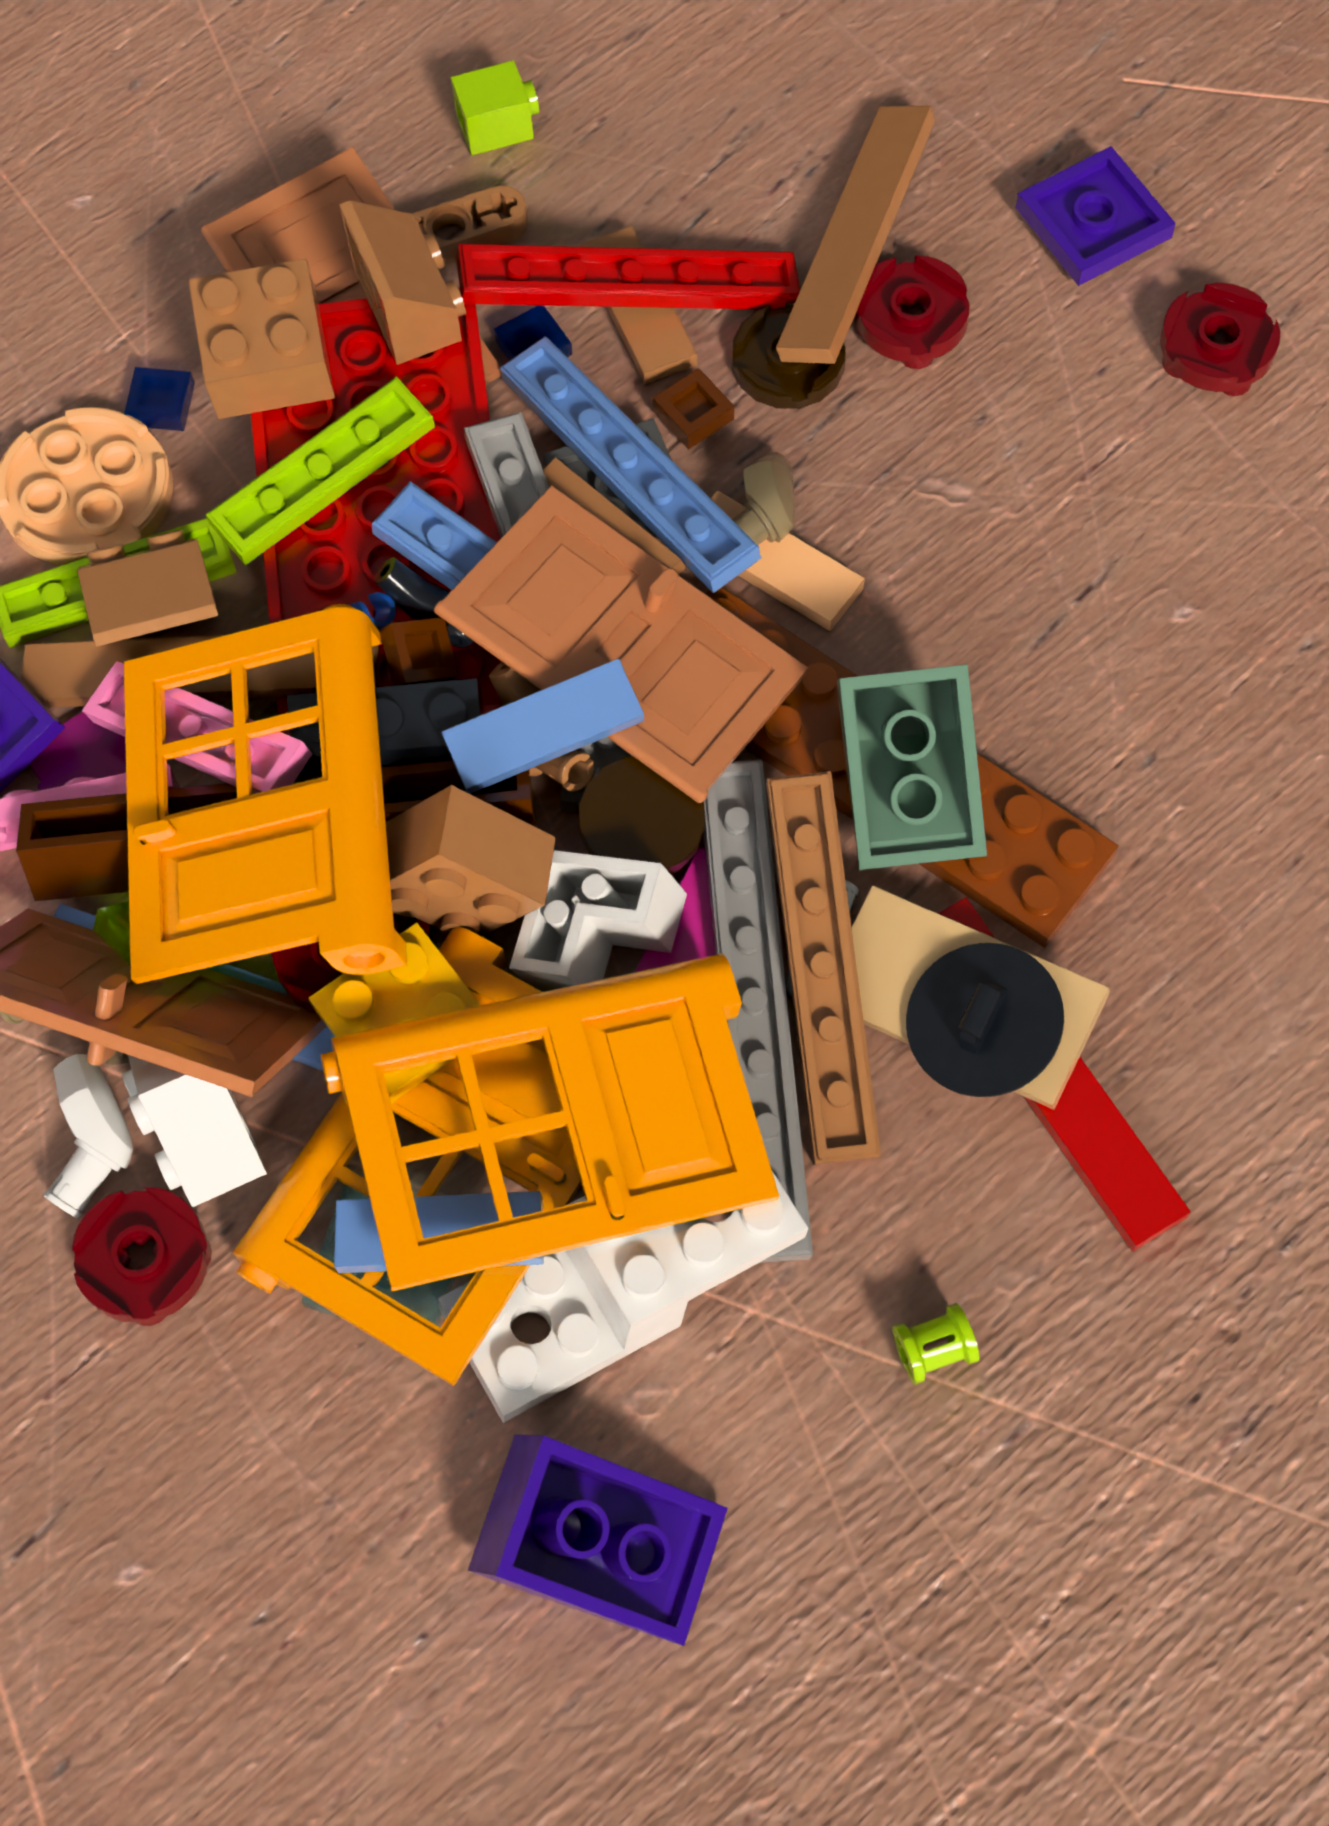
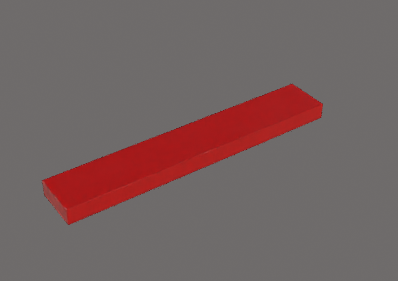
[456,244,801,310]
[938,897,1191,1252]

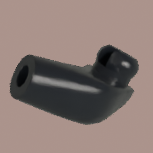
[375,557,474,648]

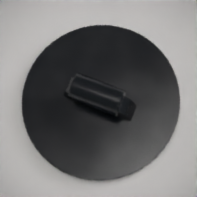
[906,943,1064,1097]

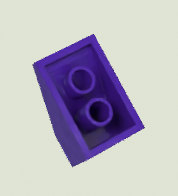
[467,1435,728,1646]

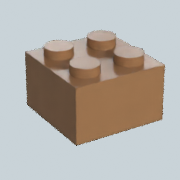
[188,258,335,419]
[386,785,556,937]

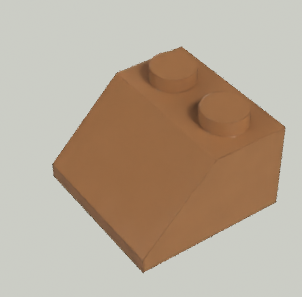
[339,200,466,365]
[77,530,218,647]

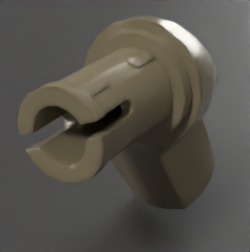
[732,452,795,545]

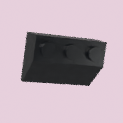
[287,678,484,776]

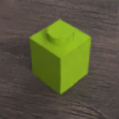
[451,60,539,156]

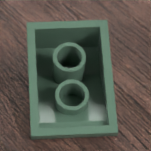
[837,664,987,870]

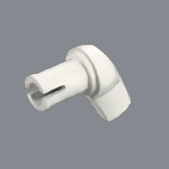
[43,1054,133,1219]

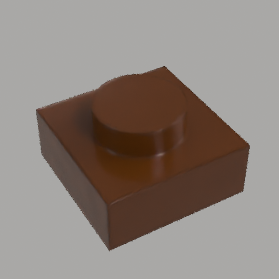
[653,368,734,450]
[379,618,459,686]

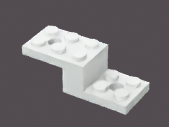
[438,1171,809,1423]

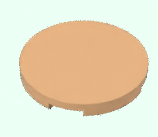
[0,407,173,566]

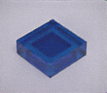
[493,305,573,361]
[124,367,195,431]

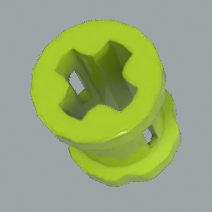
[892,1303,980,1385]

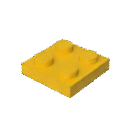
[309,923,481,1104]

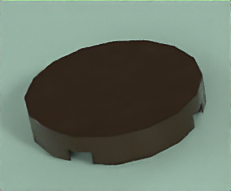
[732,303,846,409]
[579,756,705,874]

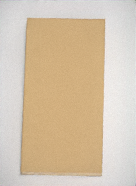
[851,885,1110,1110]

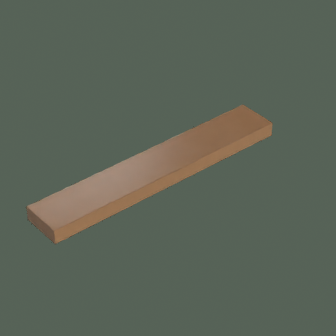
[776,106,935,364]
[21,634,379,708]
[766,771,881,1165]

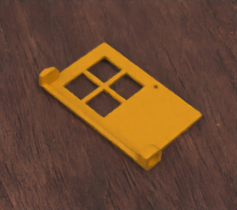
[124,604,407,984]
[233,926,582,1386]
[321,953,779,1292]

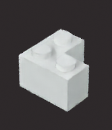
[509,850,687,992]
[122,1055,267,1207]

